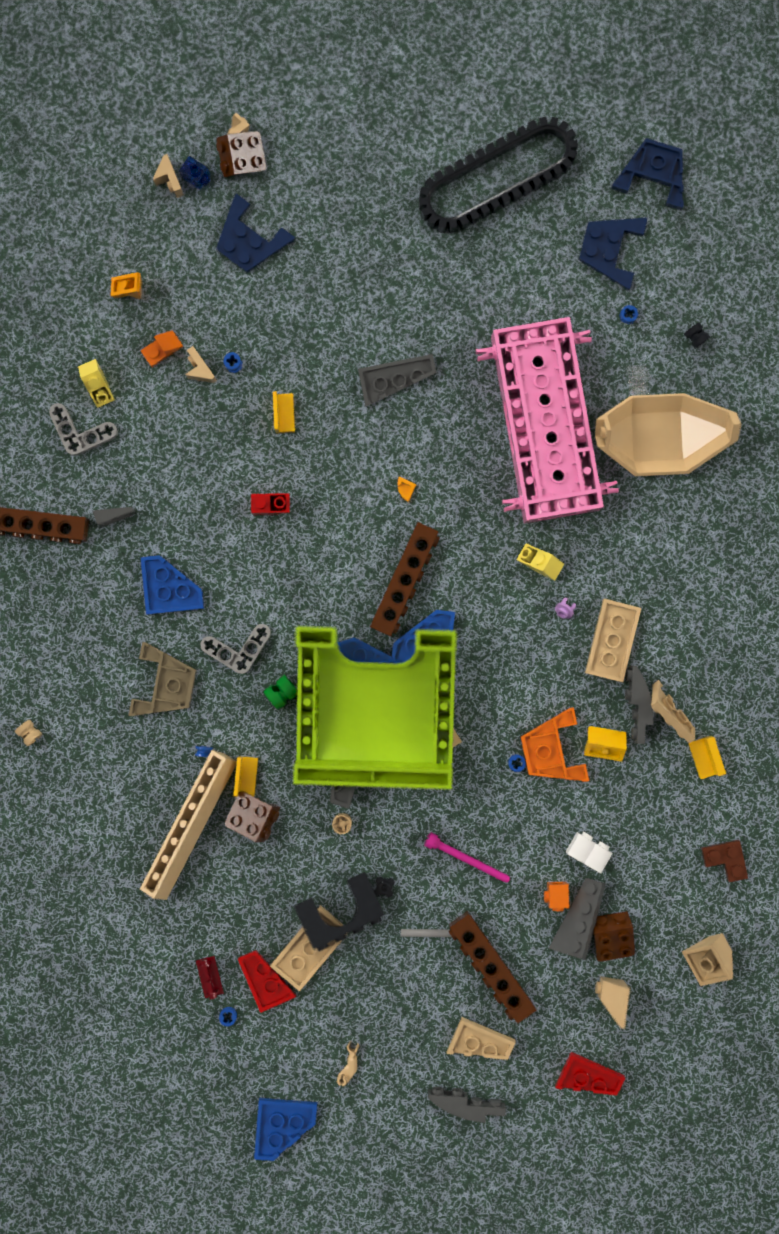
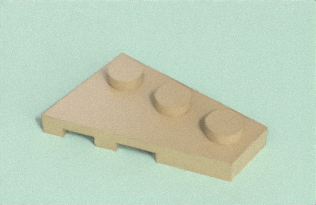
[651,680,695,743]

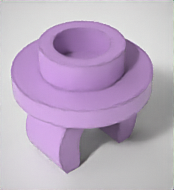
[555,598,576,619]

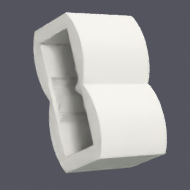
[566,831,613,873]

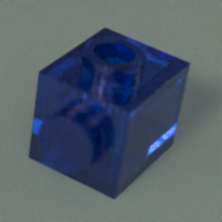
[179,156,211,190]

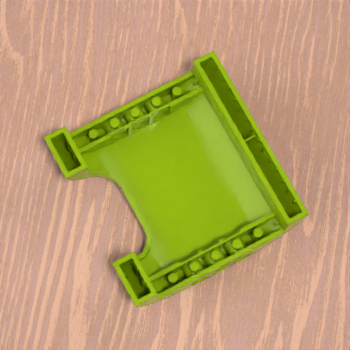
[293,626,456,789]

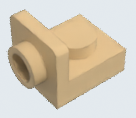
[227,113,249,134]

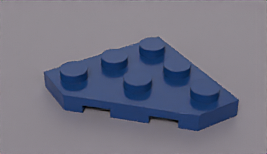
[140,555,204,615]
[392,610,455,662]
[338,637,401,663]
[254,1098,317,1161]

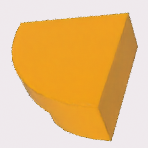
[398,477,417,502]

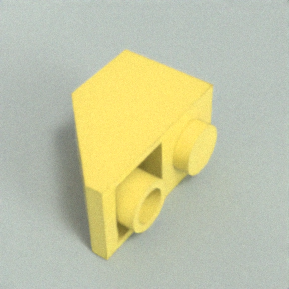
[78,359,115,408]
[516,544,564,581]

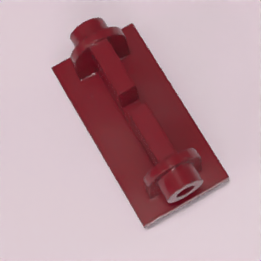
[196,956,224,999]

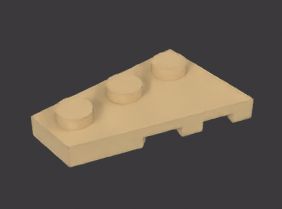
[447,1017,516,1060]

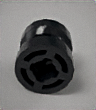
[684,322,710,349]

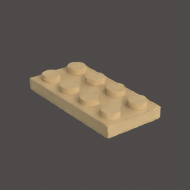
[585,599,641,682]
[270,905,348,991]

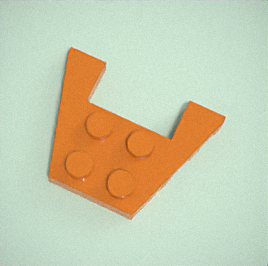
[520,707,589,782]

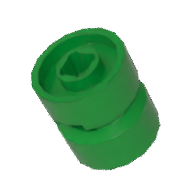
[263,674,298,710]

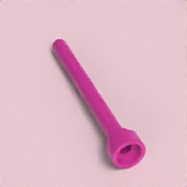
[424,832,510,883]

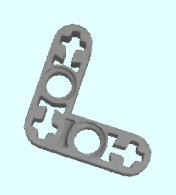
[49,403,118,456]
[200,624,271,674]

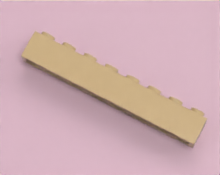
[140,750,237,900]

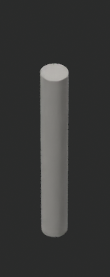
[401,929,452,937]

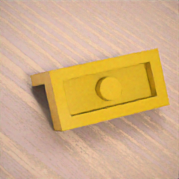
[273,391,295,433]
[584,726,627,762]
[689,736,726,779]
[234,756,258,797]

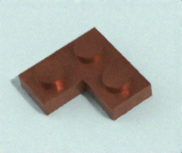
[701,840,748,882]

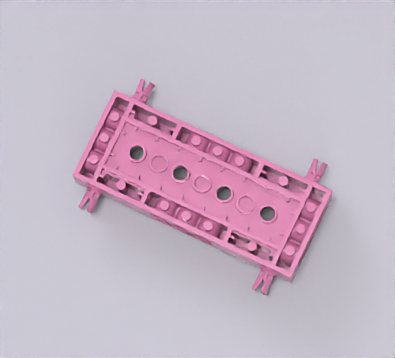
[476,317,619,523]

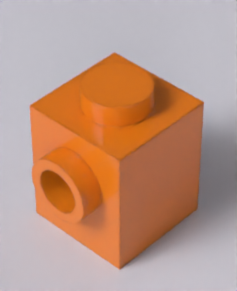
[544,882,569,911]

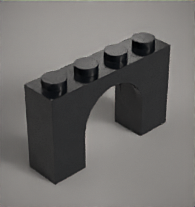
[293,872,385,952]

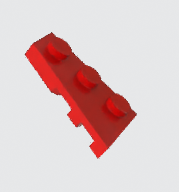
[238,950,297,1013]
[555,1052,625,1096]

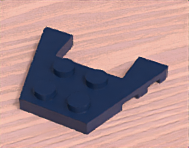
[611,138,684,210]
[216,194,295,273]
[579,218,648,291]

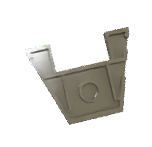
[129,642,197,716]

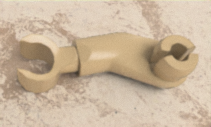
[337,1041,360,1086]

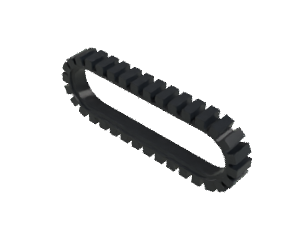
[419,117,578,233]

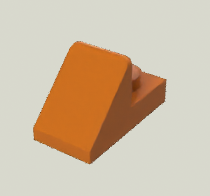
[140,330,183,367]

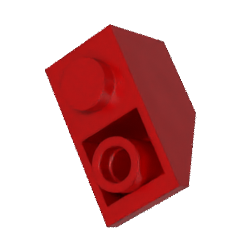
[251,493,290,516]

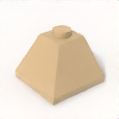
[682,933,733,986]
[595,976,630,1028]

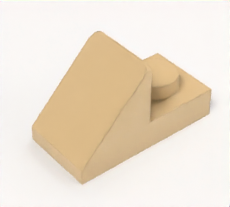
[153,154,184,197]
[186,346,217,383]

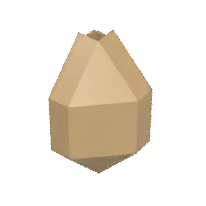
[595,393,741,476]

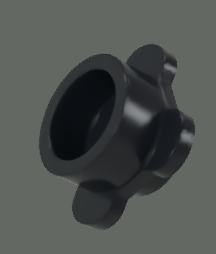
[374,877,395,897]

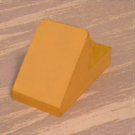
[111,272,142,299]

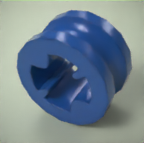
[620,305,638,324]
[195,746,213,757]
[508,754,526,772]
[219,1007,237,1026]

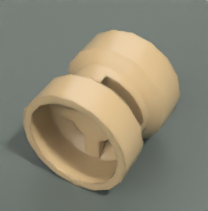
[15,719,42,747]
[332,813,352,834]

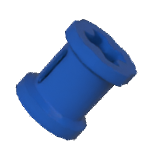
[223,352,242,373]

